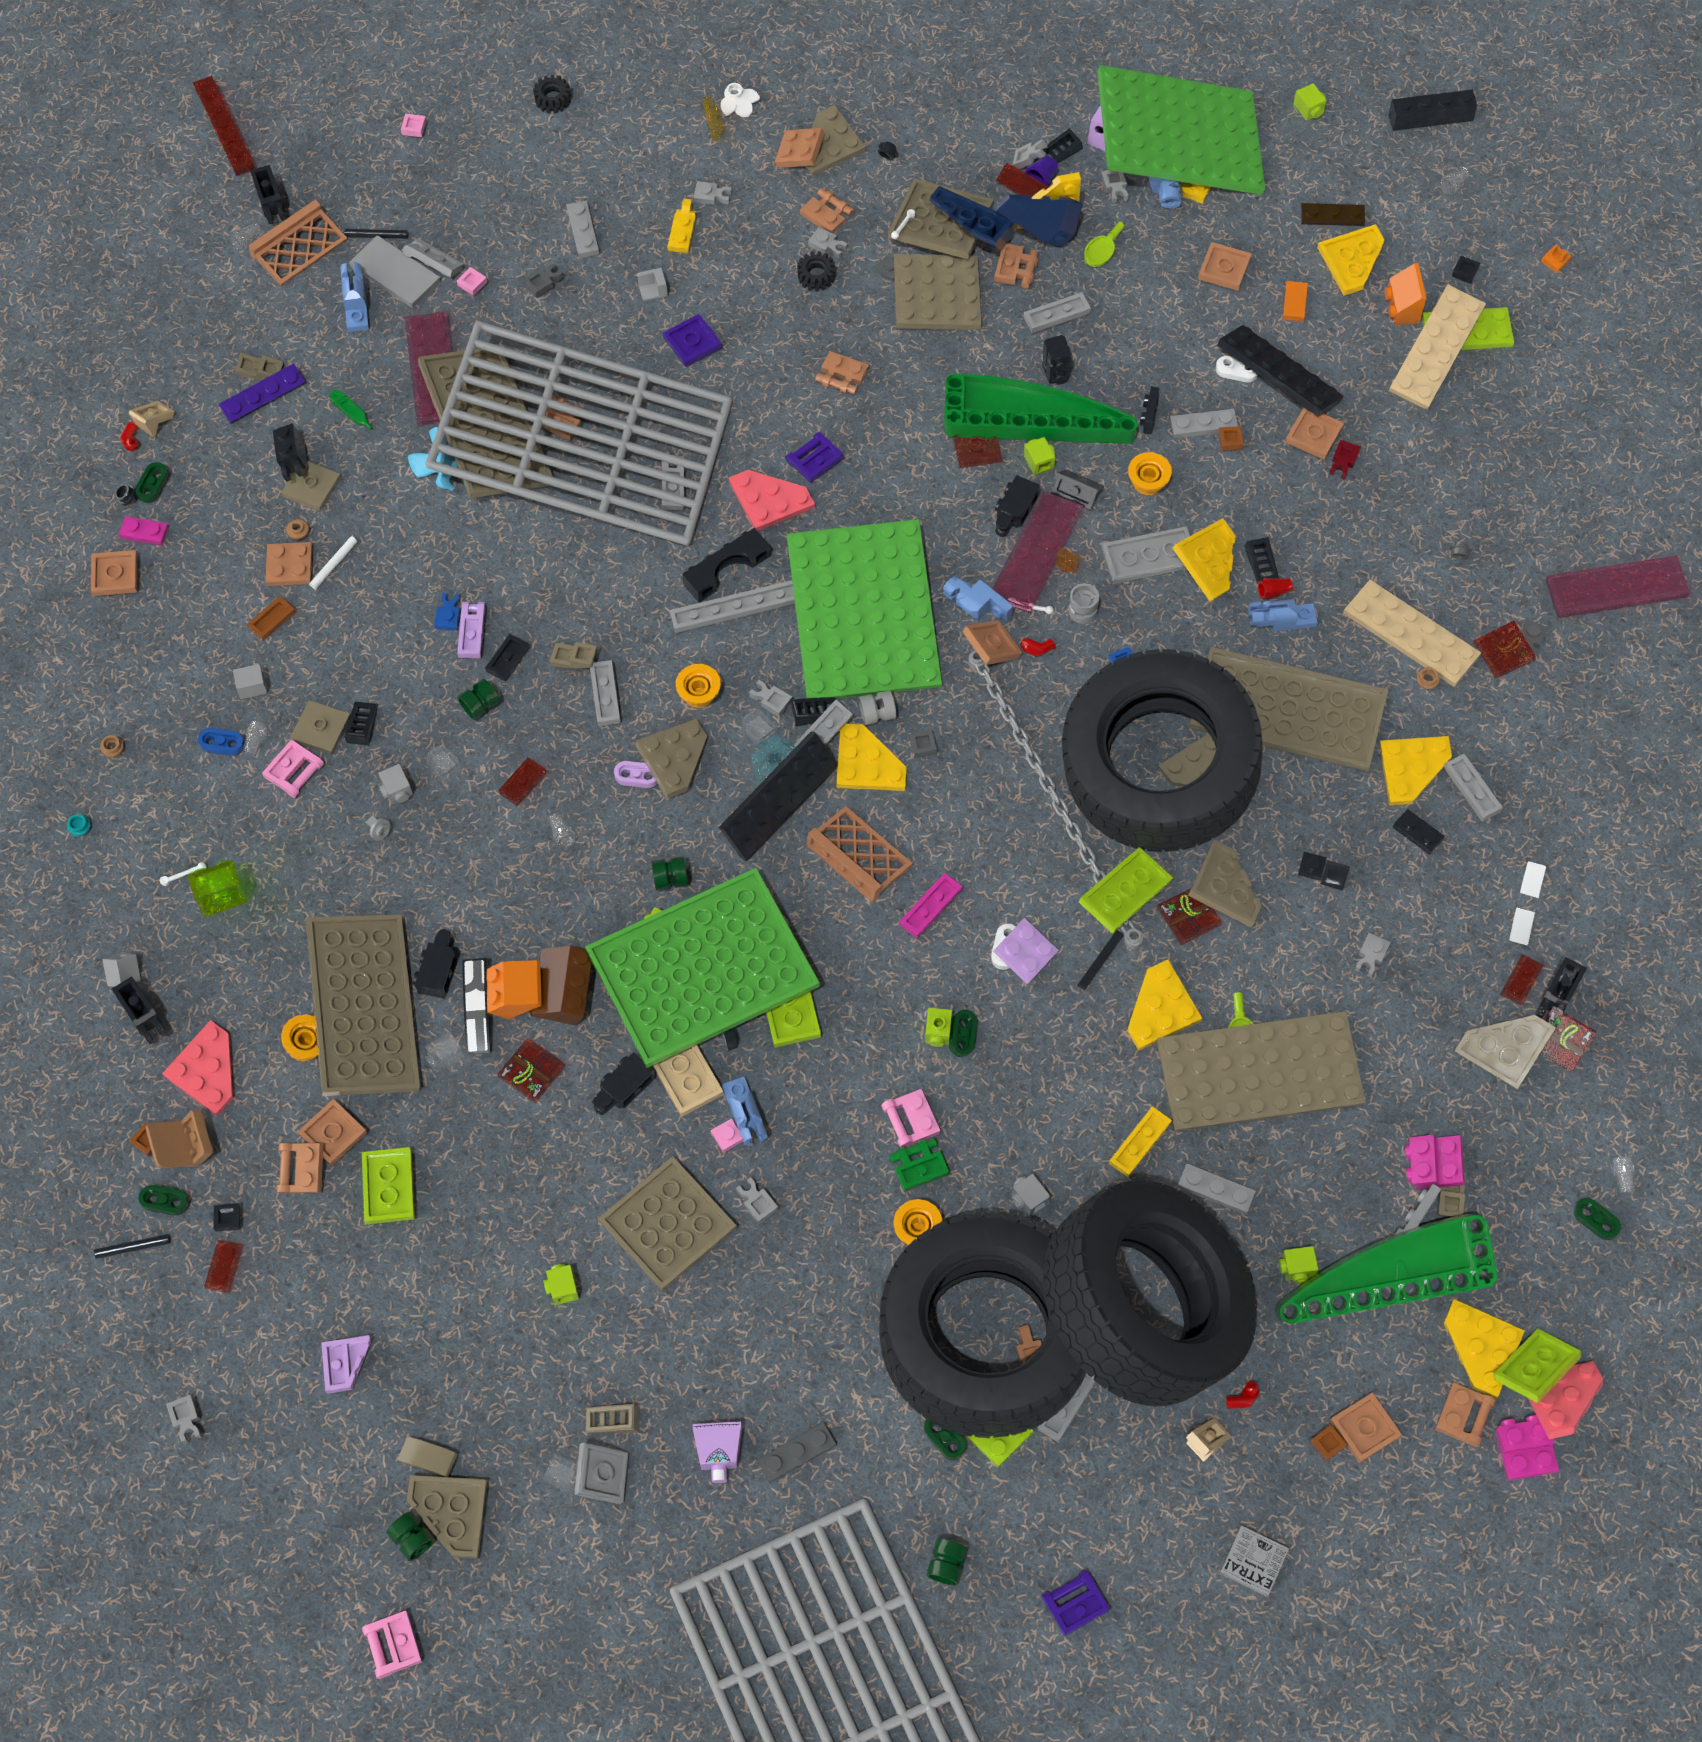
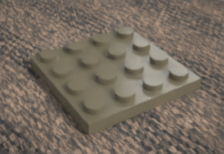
[888,178,994,259]
[893,254,981,330]
[598,1156,737,1292]

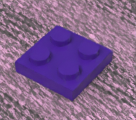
[663,314,722,367]

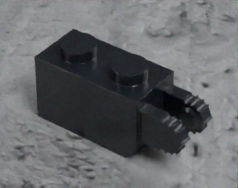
[250,165,286,225]
[273,423,308,482]
[995,475,1040,537]
[413,929,457,999]
[1536,957,1587,1026]
[111,976,167,1045]
[592,1052,656,1115]

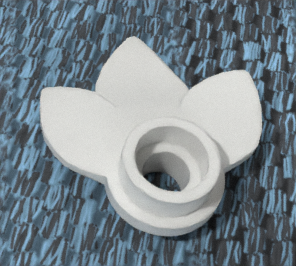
[721,83,760,117]

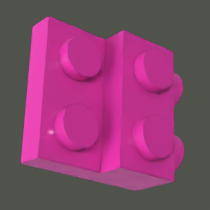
[1405,1135,1465,1190]
[1495,1415,1559,1481]

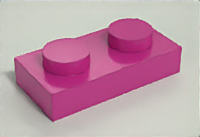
[119,516,169,546]

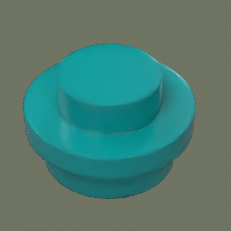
[67,814,91,837]

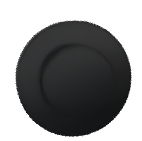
[878,141,898,160]
[115,484,136,505]

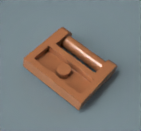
[276,1143,323,1193]
[1435,1382,1496,1447]

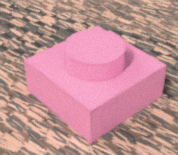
[401,114,426,137]
[457,267,487,296]
[711,1119,743,1153]

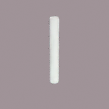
[309,536,357,590]

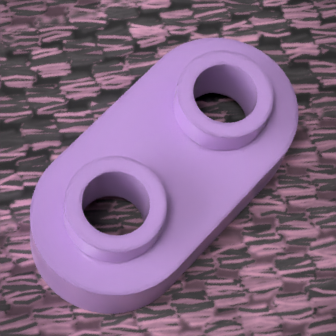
[614,761,658,788]

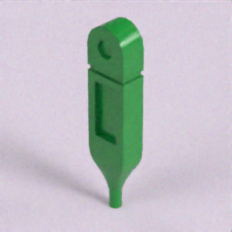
[329,390,372,430]

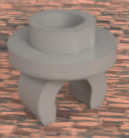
[365,816,390,841]

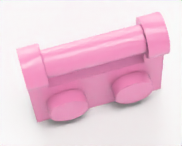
[262,740,324,798]
[881,1089,940,1148]
[362,1611,422,1679]

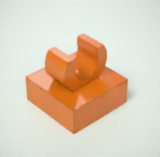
[1541,244,1572,273]

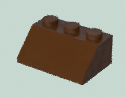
[531,946,591,1025]

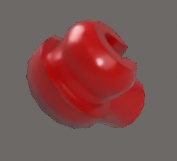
[120,422,138,451]
[1021,638,1055,657]
[1226,1381,1260,1409]

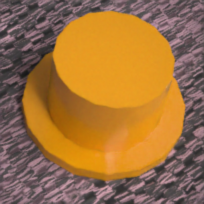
[1128,452,1172,495]
[676,664,721,708]
[281,1014,318,1062]
[893,1199,943,1245]

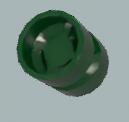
[457,678,500,720]
[651,856,688,891]
[386,1511,435,1561]
[926,1539,968,1586]

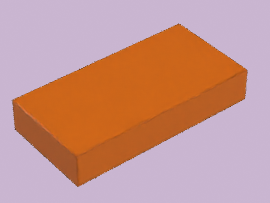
[1282,281,1308,322]

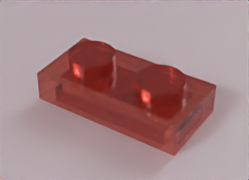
[499,757,546,806]
[1500,954,1544,1006]
[204,1240,243,1293]

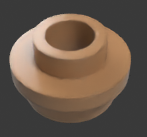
[286,519,309,540]
[1416,667,1440,690]
[100,735,124,758]

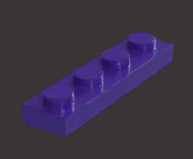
[219,363,305,424]

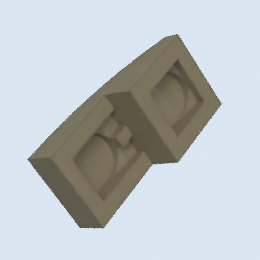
[234,352,283,380]
[549,642,598,669]
[1437,1172,1466,1217]
[397,1437,457,1477]

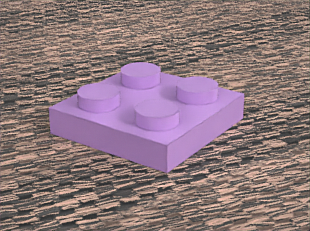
[993,918,1059,984]

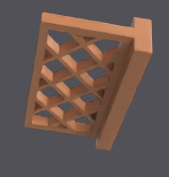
[249,200,348,286]
[806,806,913,903]

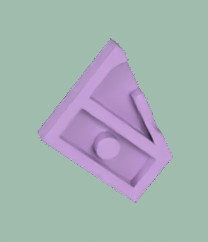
[321,1335,371,1394]

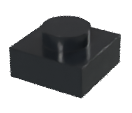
[1452,256,1481,284]
[1298,852,1327,881]
[1320,860,1350,890]
[213,1203,240,1232]

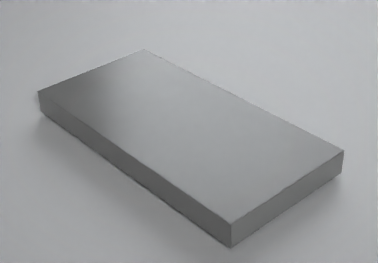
[349,235,441,308]
[1101,526,1190,584]

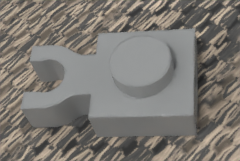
[1013,139,1048,170]
[1101,170,1128,204]
[693,181,732,205]
[808,227,848,259]
[749,680,792,717]
[1355,933,1391,977]
[736,1177,778,1224]
[166,1395,202,1444]

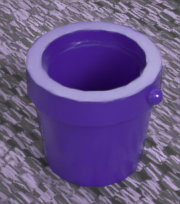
[1025,155,1058,190]

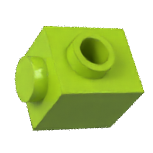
[1294,83,1327,121]
[1024,437,1055,476]
[925,1008,952,1047]
[1278,1246,1318,1283]
[543,1264,579,1306]

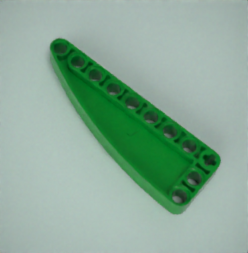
[944,373,1138,444]
[1275,1214,1497,1324]

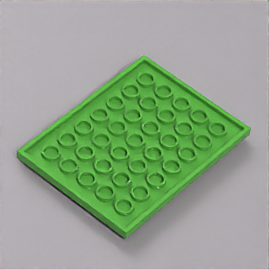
[1097,65,1265,194]
[787,519,942,699]
[585,868,820,1068]

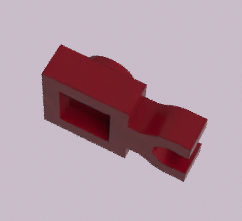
[1330,439,1361,479]

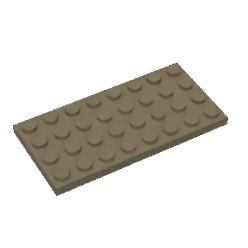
[418,345,553,499]
[1189,647,1388,771]
[306,915,420,1096]
[1156,1011,1366,1132]

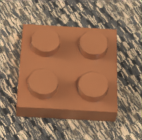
[774,128,825,168]
[1198,242,1252,291]
[1285,408,1344,460]
[266,542,313,586]
[91,550,138,596]
[962,620,1022,665]
[297,1099,367,1167]
[1330,1392,1402,1464]

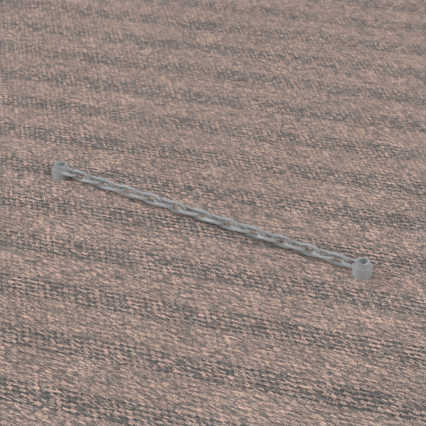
[968,650,1143,949]

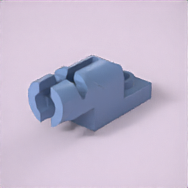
[1149,177,1181,209]
[340,262,369,332]
[943,576,1013,622]
[1248,599,1318,632]
[722,1077,768,1146]

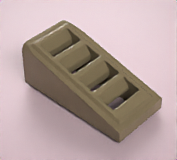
[586,1404,640,1434]

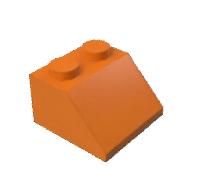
[1384,263,1426,325]
[487,960,542,1019]

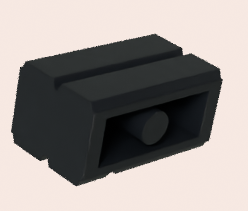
[1042,335,1072,384]

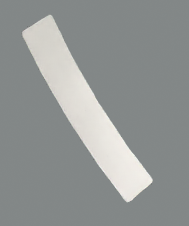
[1509,862,1546,945]

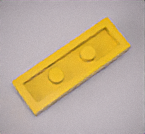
[1109,1106,1172,1178]

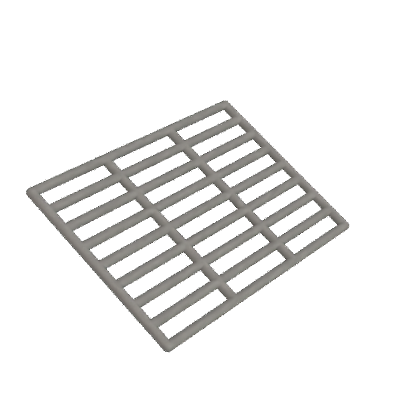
[425,321,732,545]
[670,1498,980,1742]

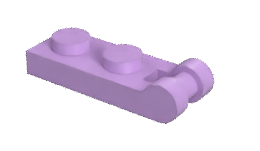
[457,601,486,658]

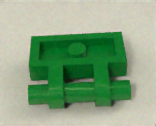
[889,1138,949,1192]

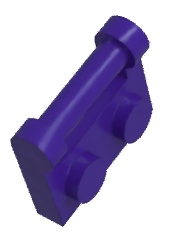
[785,432,843,483]
[1041,1570,1110,1637]

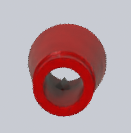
[1258,578,1293,600]

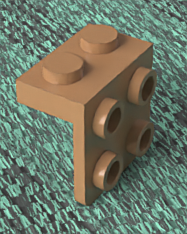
[145,1109,213,1168]

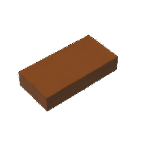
[247,596,296,641]

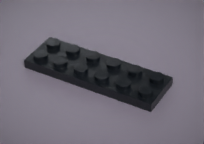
[1217,325,1343,417]
[719,731,838,861]

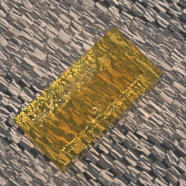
[702,96,723,142]

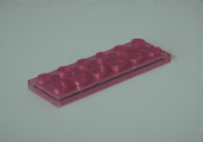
[404,311,452,426]
[992,491,1083,613]
[1546,555,1690,618]

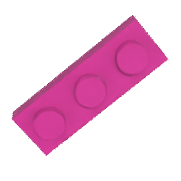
[899,873,963,939]

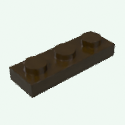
[1301,203,1365,226]

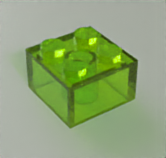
[187,860,249,918]

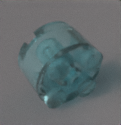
[752,735,795,784]

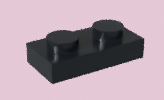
[1140,386,1159,435]
[485,633,529,681]
[1392,809,1445,855]

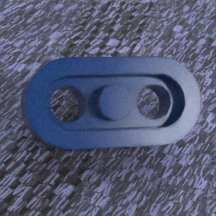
[198,728,245,756]

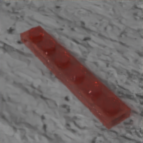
[193,76,255,176]

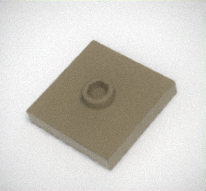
[281,461,341,512]
[290,700,350,755]

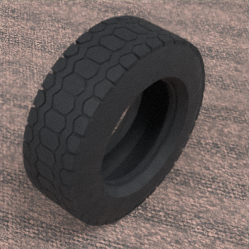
[1062,649,1262,852]
[1043,1180,1257,1407]
[879,1213,1086,1438]

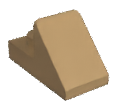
[129,401,175,437]
[1186,1418,1232,1462]

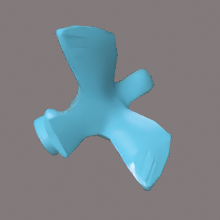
[408,427,457,491]

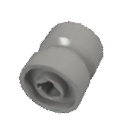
[1069,583,1099,624]
[858,690,896,725]

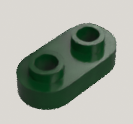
[135,462,169,503]
[949,1009,977,1057]
[138,1185,189,1216]
[1574,1198,1621,1240]
[924,1419,966,1461]

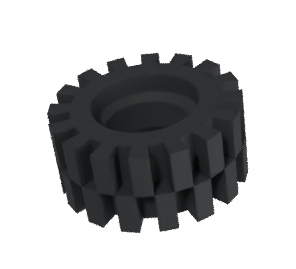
[533,75,571,114]
[797,251,835,292]

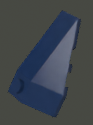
[929,186,1013,250]
[995,195,1082,247]

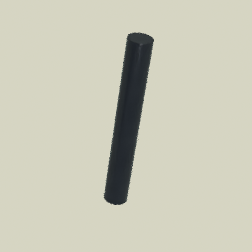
[344,229,408,239]
[1077,930,1124,990]
[94,1234,170,1259]

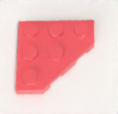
[728,470,815,531]
[162,1020,234,1117]
[1528,1361,1603,1440]

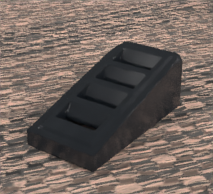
[1042,128,1083,164]
[1244,537,1279,584]
[791,697,836,727]
[344,702,378,746]

